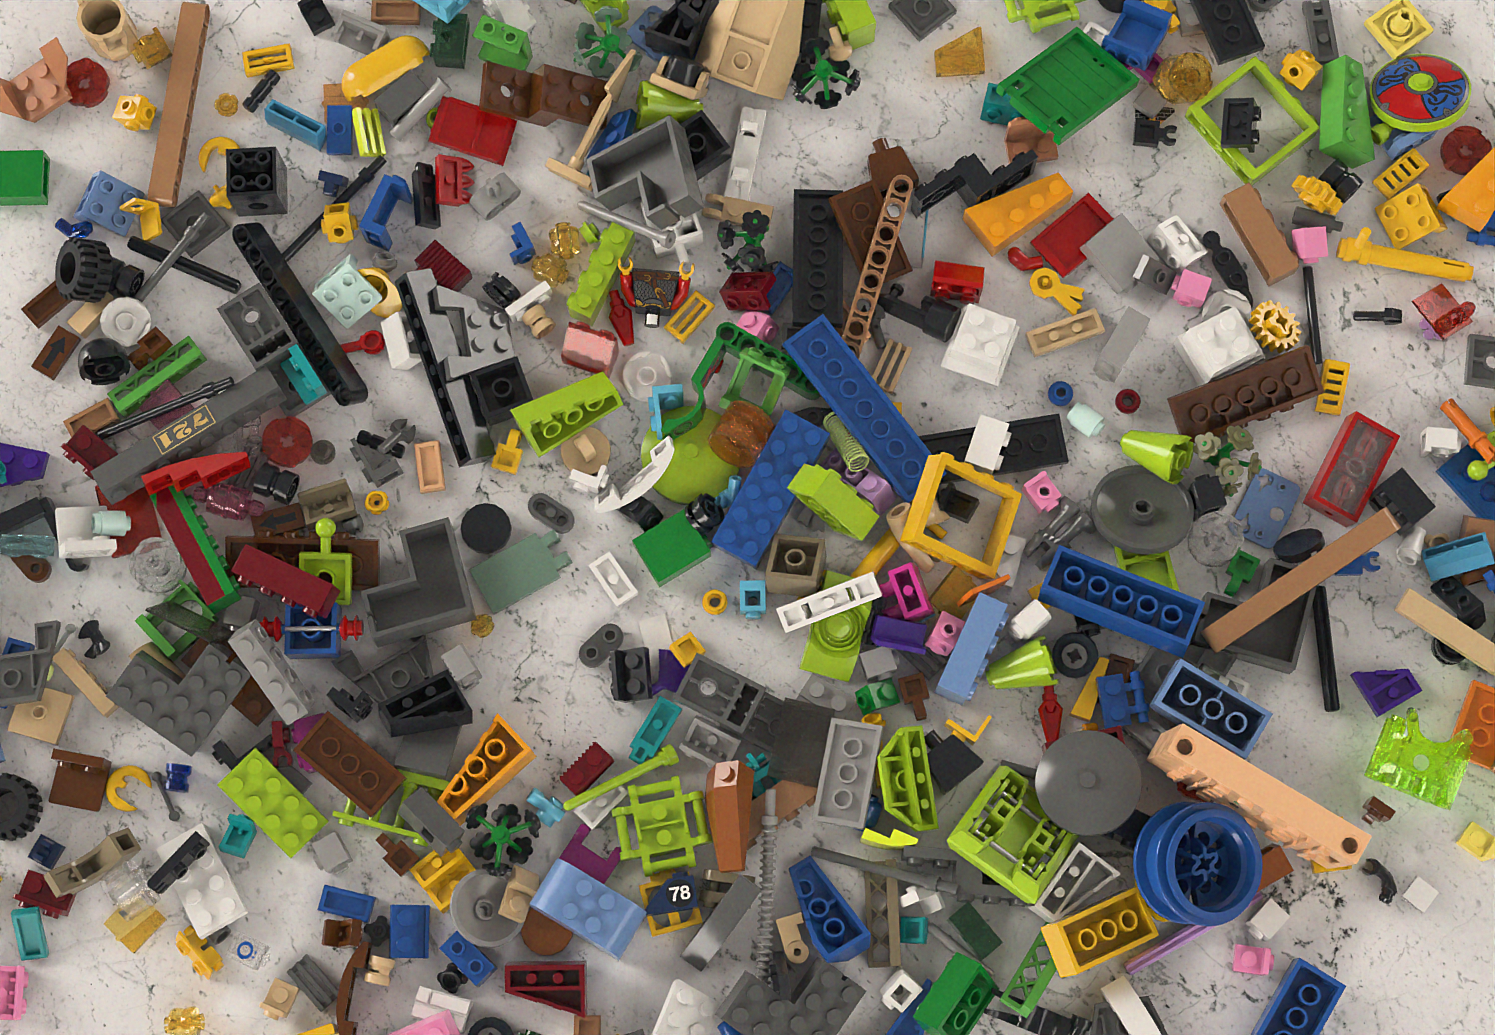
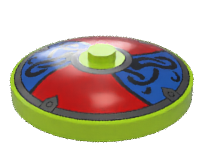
[1369,54,1471,132]

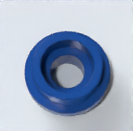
[1048,381,1073,406]

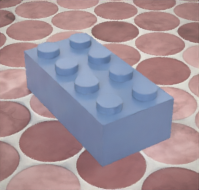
[934,592,1009,705]

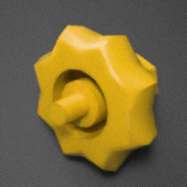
[209,184,233,210]

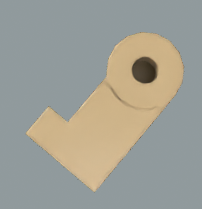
[775,912,809,964]

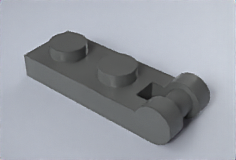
[1302,0,1339,65]

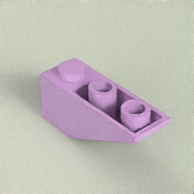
[820,448,897,516]

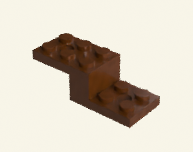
[479,61,608,130]

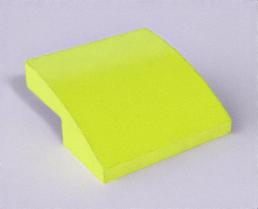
[860,828,918,850]

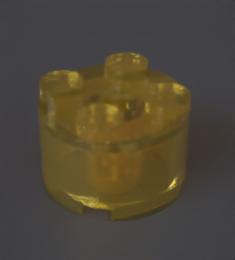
[1153,52,1213,104]

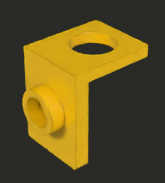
[120,198,162,242]
[944,715,992,745]

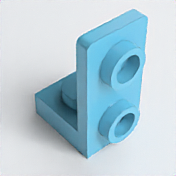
[648,384,684,440]

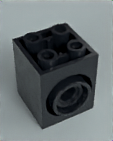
[226,146,288,217]

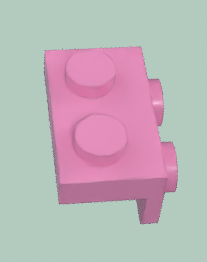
[0,966,29,1020]

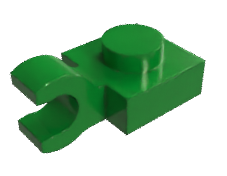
[1224,549,1260,598]

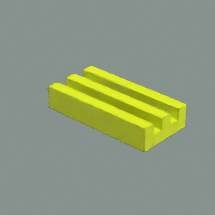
[352,107,386,157]

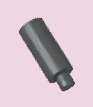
[1292,206,1343,233]

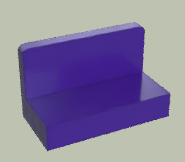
[870,614,927,654]

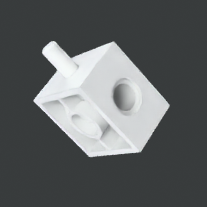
[640,202,703,266]

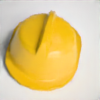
[357,267,403,318]

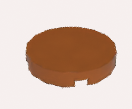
[521,908,573,955]

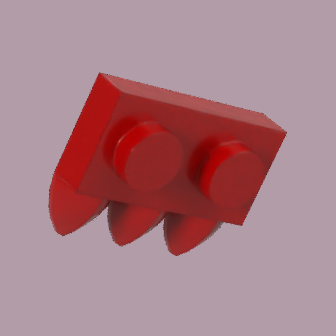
[435,154,475,207]

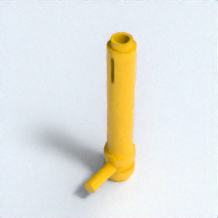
[1336,227,1474,282]
[850,499,947,578]

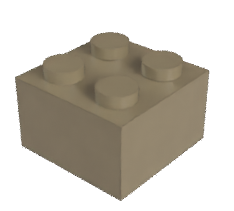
[765,534,827,597]

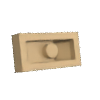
[498,865,540,923]

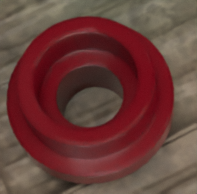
[1115,389,1141,414]

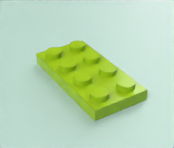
[217,747,329,858]

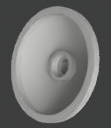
[450,869,524,948]

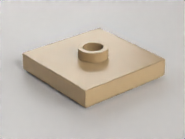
[7,687,75,745]

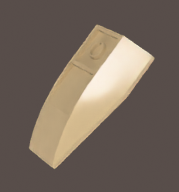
[694,0,805,101]

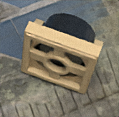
[649,54,710,100]

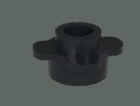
[364,916,390,947]
[437,963,468,994]

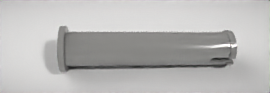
[389,77,452,142]

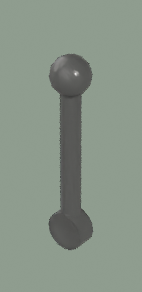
[152,771,180,821]

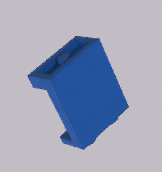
[1102,0,1172,71]
[359,174,413,252]

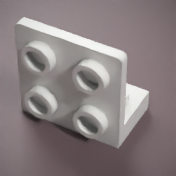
[55,506,117,559]

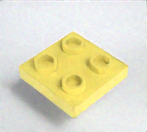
[1363,0,1434,60]

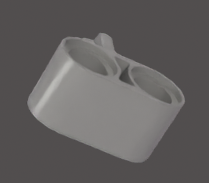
[469,173,521,221]

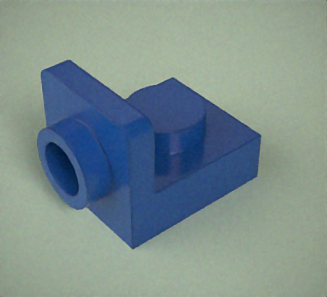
[510,222,536,265]

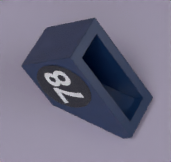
[645,872,699,917]

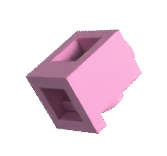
[1022,470,1062,514]

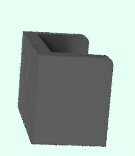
[373,69,429,127]

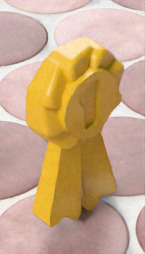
[1029,268,1085,316]

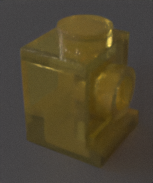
[131,27,172,69]

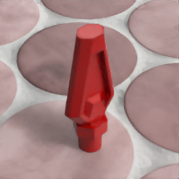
[609,289,634,347]
[1038,685,1063,742]

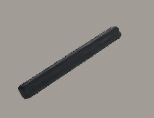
[127,236,241,294]
[1312,586,1340,712]

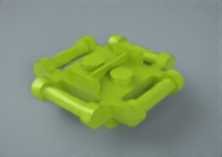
[1004,0,1086,34]
[611,775,713,877]

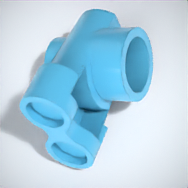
[526,787,565,828]

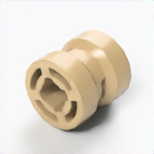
[521,304,556,339]
[363,955,396,987]

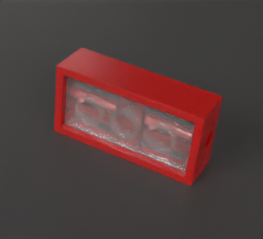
[1303,411,1400,528]

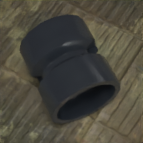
[1318,158,1364,204]
[108,257,145,298]
[253,462,300,505]

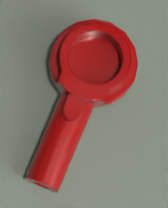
[340,330,386,355]

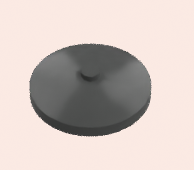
[1091,465,1194,554]
[1035,730,1142,836]

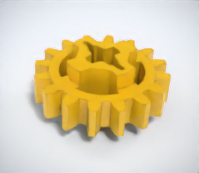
[1291,175,1343,215]
[1249,300,1301,354]

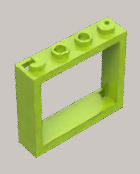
[1185,56,1320,186]

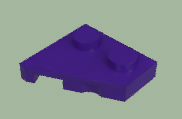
[0,443,50,487]
[1350,669,1423,717]

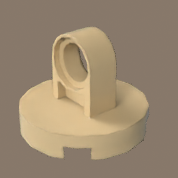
[561,427,611,476]

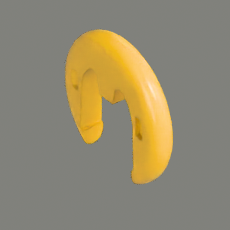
[198,137,240,173]
[105,765,152,812]

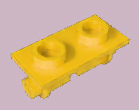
[175,925,224,980]

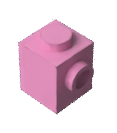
[1291,226,1328,264]
[1171,269,1212,308]
[924,611,965,656]

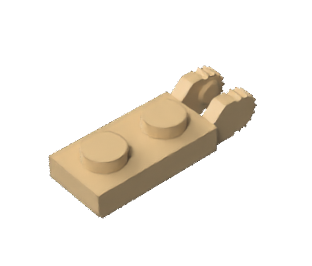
[702,193,774,232]

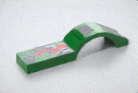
[661,337,727,440]

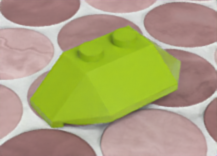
[877,725,939,832]

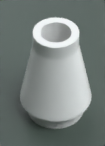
[1396,526,1426,566]

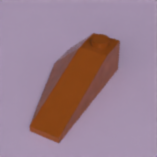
[705,760,754,873]

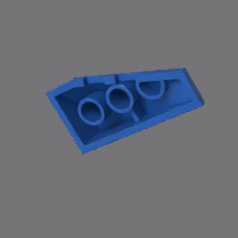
[789,856,871,963]

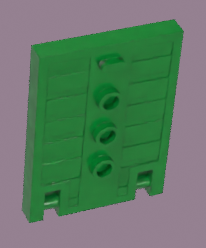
[996,27,1140,146]

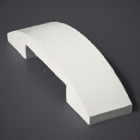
[594,435,675,513]
[1101,975,1161,1035]

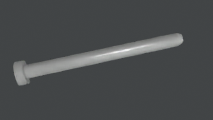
[577,201,676,249]

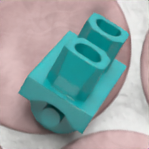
[745,753,786,799]

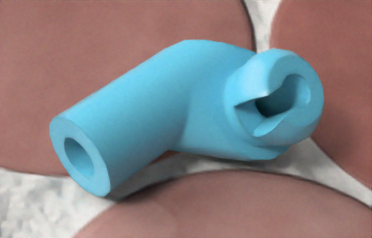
[714,475,742,509]

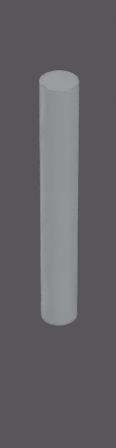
[928,922,994,977]

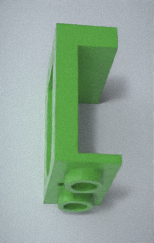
[472,15,533,71]
[718,347,791,427]
[135,579,220,661]

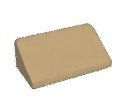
[66,292,116,339]

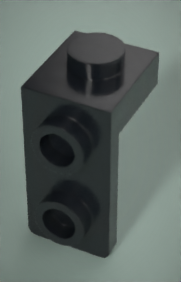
[1430,576,1486,630]
[212,733,272,771]

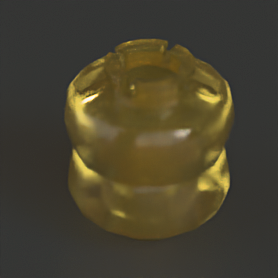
[548,222,581,260]
[531,252,569,288]
[164,1006,205,1035]

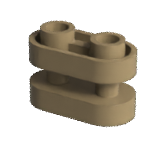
[699,869,755,909]

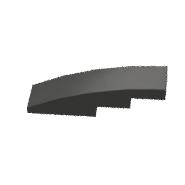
[680,874,762,971]

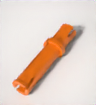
[1440,398,1495,464]

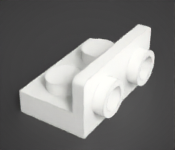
[1147,215,1208,276]

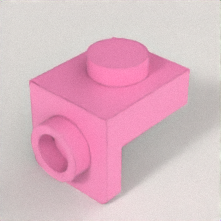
[737,311,779,345]

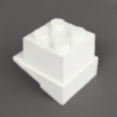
[941,303,1020,387]
[1173,306,1266,386]

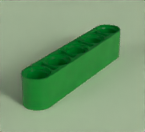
[716,322,821,400]

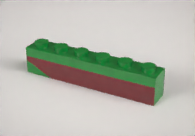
[150,485,242,614]

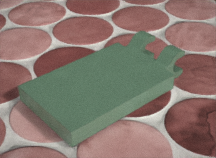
[469,530,573,615]

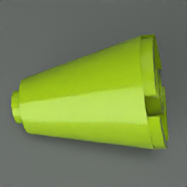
[635,80,703,129]
[1120,430,1194,485]
[985,635,1060,689]

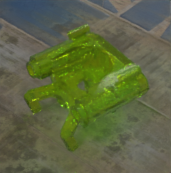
[1364,707,1473,811]

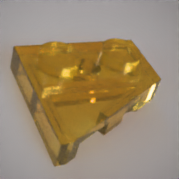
[934,27,985,77]

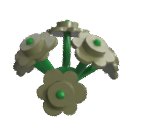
[1193,425,1262,497]

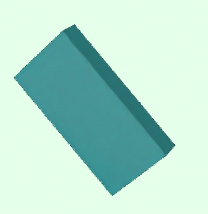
[11,906,49,961]

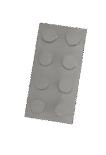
[812,717,884,830]

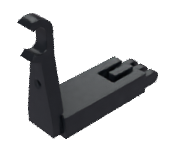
[0,497,89,572]

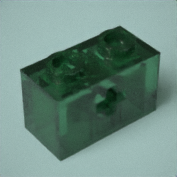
[430,13,470,69]
[946,901,1003,961]

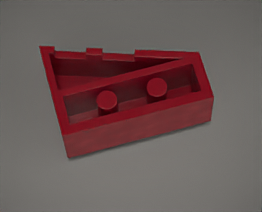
[505,961,587,1018]

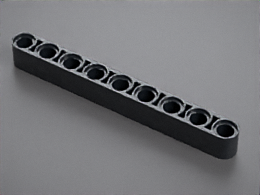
[232,222,368,406]

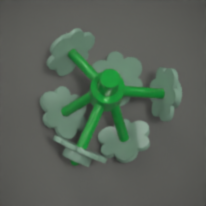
[573,6,643,78]

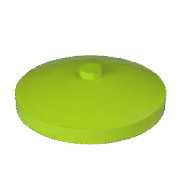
[641,406,742,505]

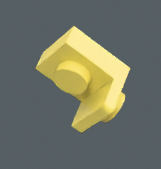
[1456,821,1495,862]

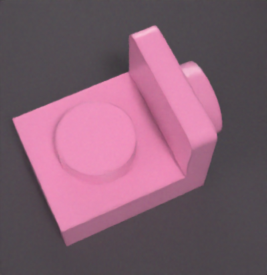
[1232,944,1274,976]

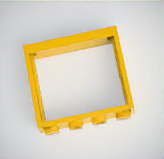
[900,452,1022,579]

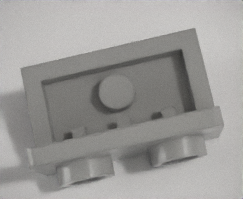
[679,715,743,769]

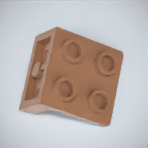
[1004,117,1058,164]

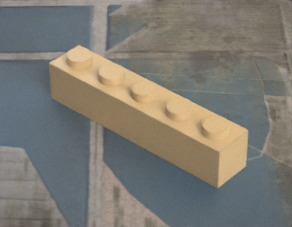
[52,647,119,718]

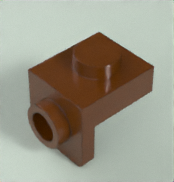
[322,919,363,949]

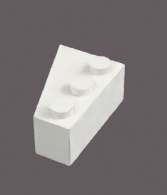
[482,0,537,32]
[1027,842,1121,923]

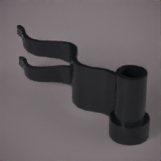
[984,988,1092,1035]

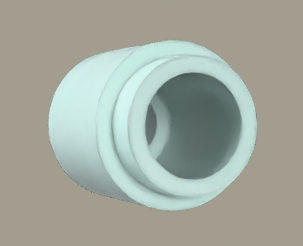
[1067,402,1105,438]
[91,511,131,536]

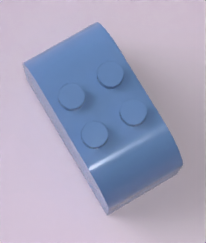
[1149,659,1273,760]
[529,858,647,961]

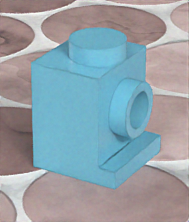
[740,580,766,619]

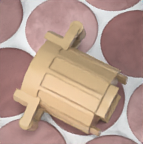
[76,0,138,61]

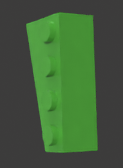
[1319,55,1375,169]

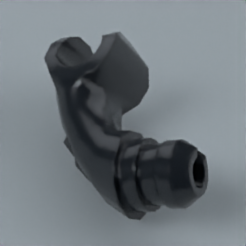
[1362,858,1398,904]

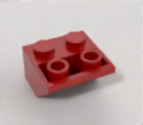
[930,260,985,305]

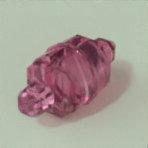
[193,483,265,521]

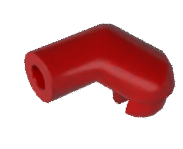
[1007,247,1043,271]

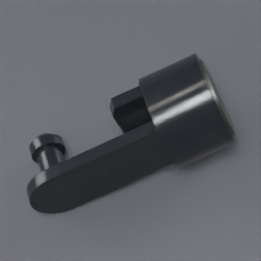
[877,283,961,342]

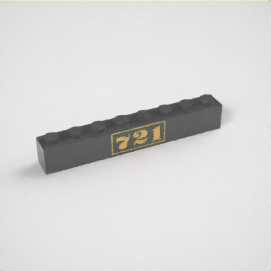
[90,366,287,505]

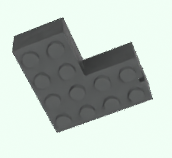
[586,115,704,230]
[361,517,477,648]
[1190,558,1317,674]
[106,639,252,757]
[715,957,866,1035]

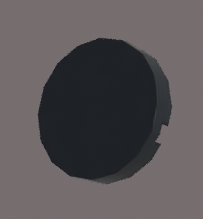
[460,503,512,554]
[1273,528,1325,564]

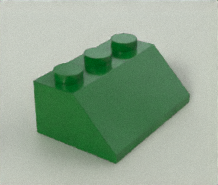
[913,952,999,1035]

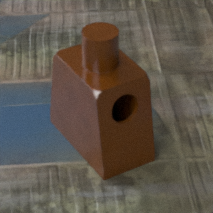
[867,138,919,198]

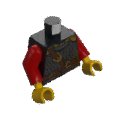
[617,257,695,328]

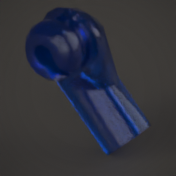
[55,218,93,238]

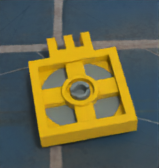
[639,858,703,937]

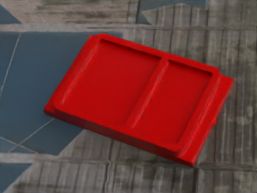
[428,96,518,166]
[1030,192,1114,278]

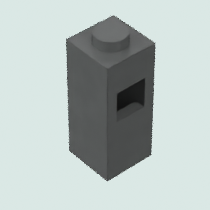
[398,787,465,857]

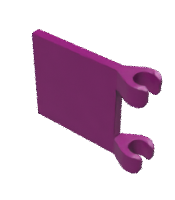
[559,824,622,884]

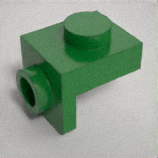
[855,678,900,716]

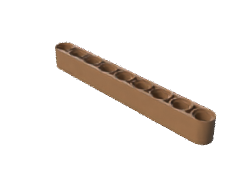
[148,2,210,208]
[841,174,913,359]
[1200,507,1402,654]

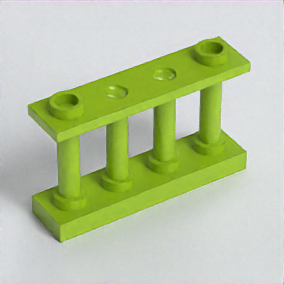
[332,769,450,847]

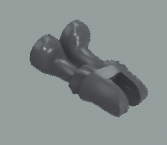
[1023,496,1097,570]

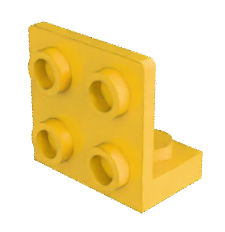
[1375,183,1448,249]

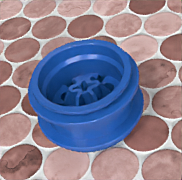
[1133,802,1263,926]

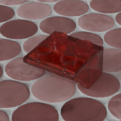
[561,321,620,379]

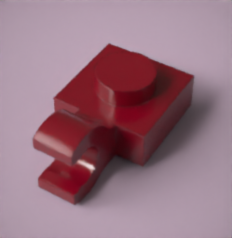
[272,721,293,767]

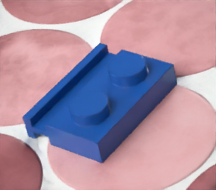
[389,905,430,959]

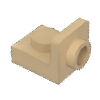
[259,978,300,1020]

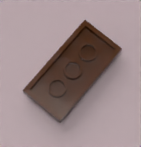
[828,179,913,288]
[181,622,275,727]
[293,711,407,818]

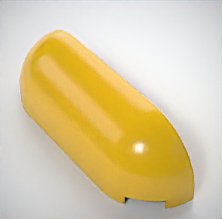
[342,35,431,102]

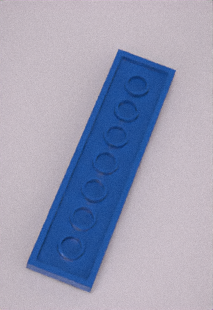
[782,314,947,503]

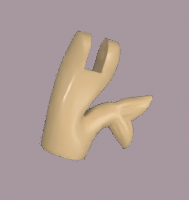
[886,499,950,573]

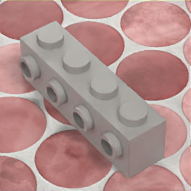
[228,619,315,725]

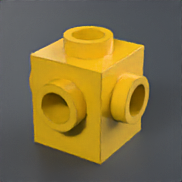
[1279,49,1323,91]
[112,94,157,132]
[321,202,358,244]

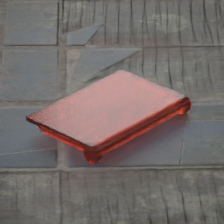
[95,485,164,558]

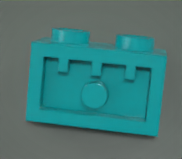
[980,83,1027,126]
[281,344,328,405]

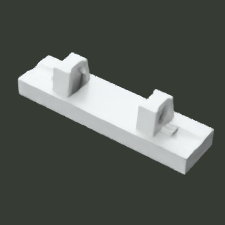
[724,106,767,201]
[776,571,882,633]

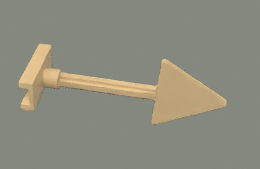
[545,49,636,192]

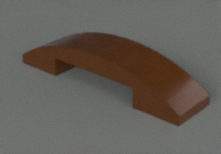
[336,941,372,1035]

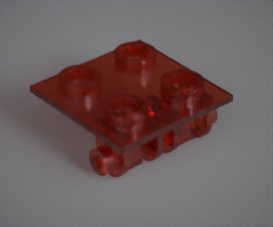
[1411,283,1476,340]

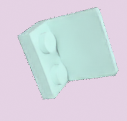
[312,254,383,328]

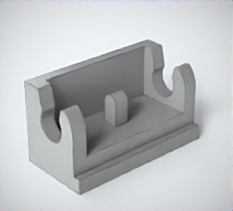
[333,9,390,55]

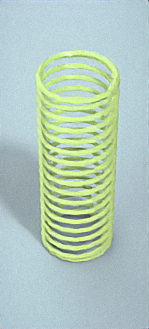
[823,412,869,472]

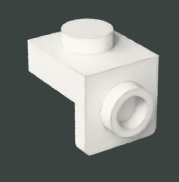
[569,464,610,494]
[898,884,945,916]

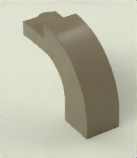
[43,827,141,898]

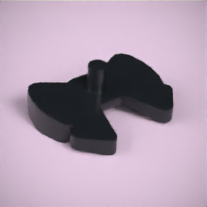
[78,620,110,659]

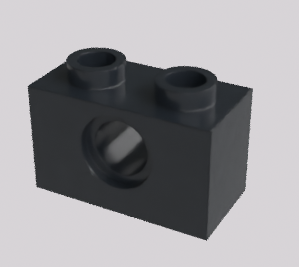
[1188,474,1227,522]

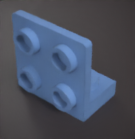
[1369,114,1438,161]
[73,170,145,236]

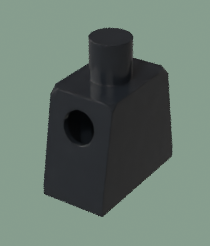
[924,729,984,795]

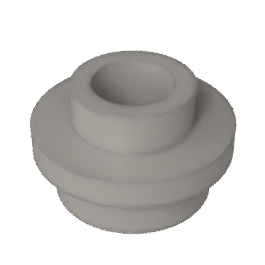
[372,251,397,273]

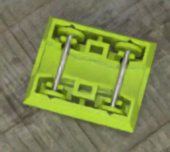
[947,766,1079,904]

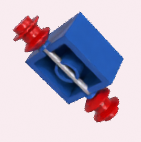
[259,602,364,659]

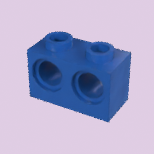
[439,931,498,987]

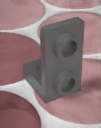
[350,438,404,488]

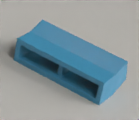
[264,99,327,151]
[1422,532,1495,582]

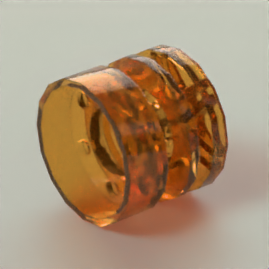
[708,400,774,468]

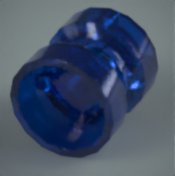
[162,763,192,793]

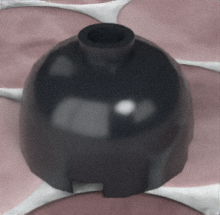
[78,338,130,385]

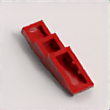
[141,452,251,496]

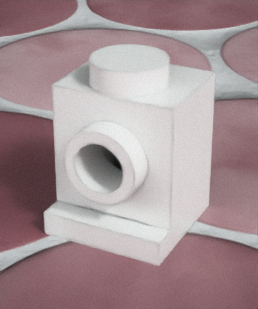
[1420,427,1461,458]
[879,966,923,1013]

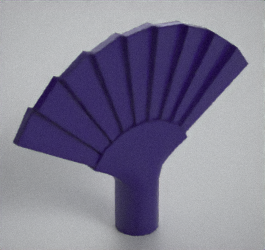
[652,649,690,696]

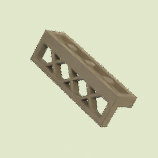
[864,859,901,968]

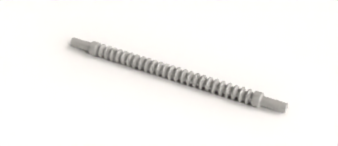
[755,789,778,985]

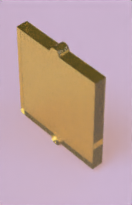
[928,565,978,619]
[104,890,167,954]

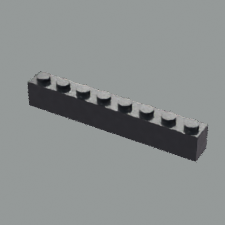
[394,268,496,468]

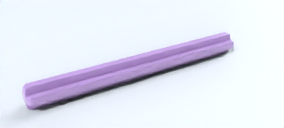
[1123,891,1263,975]

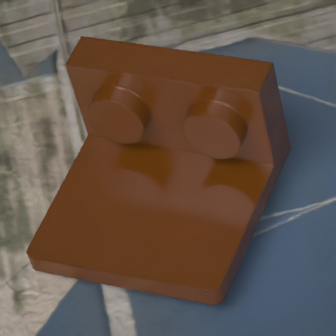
[48,748,112,812]

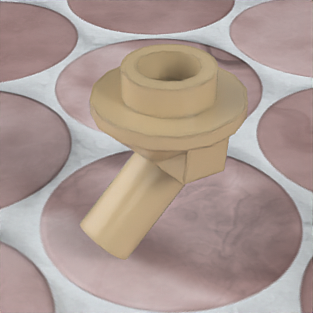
[828,26,853,61]

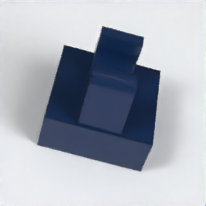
[318,170,349,198]
[28,834,66,870]

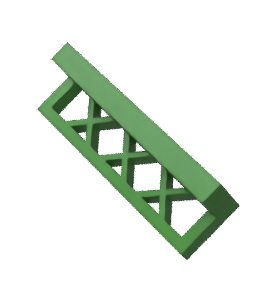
[107,335,207,419]
[999,921,1057,1018]

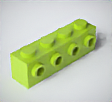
[566,222,636,326]

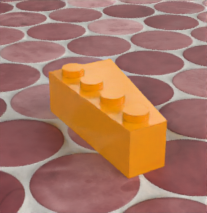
[1436,147,1495,232]
[962,173,1073,257]
[437,713,537,826]

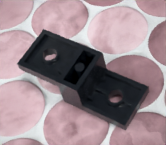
[911,149,1038,218]

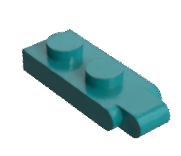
[629,696,682,765]

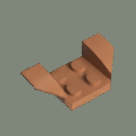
[0,37,73,123]

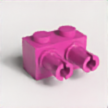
[879,562,935,622]

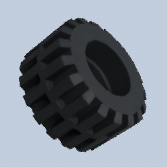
[55,237,113,303]
[0,773,43,841]

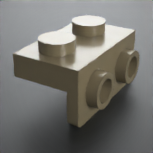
[297,478,358,531]

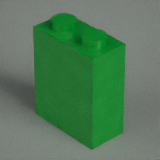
[0,150,50,206]
[632,509,713,588]

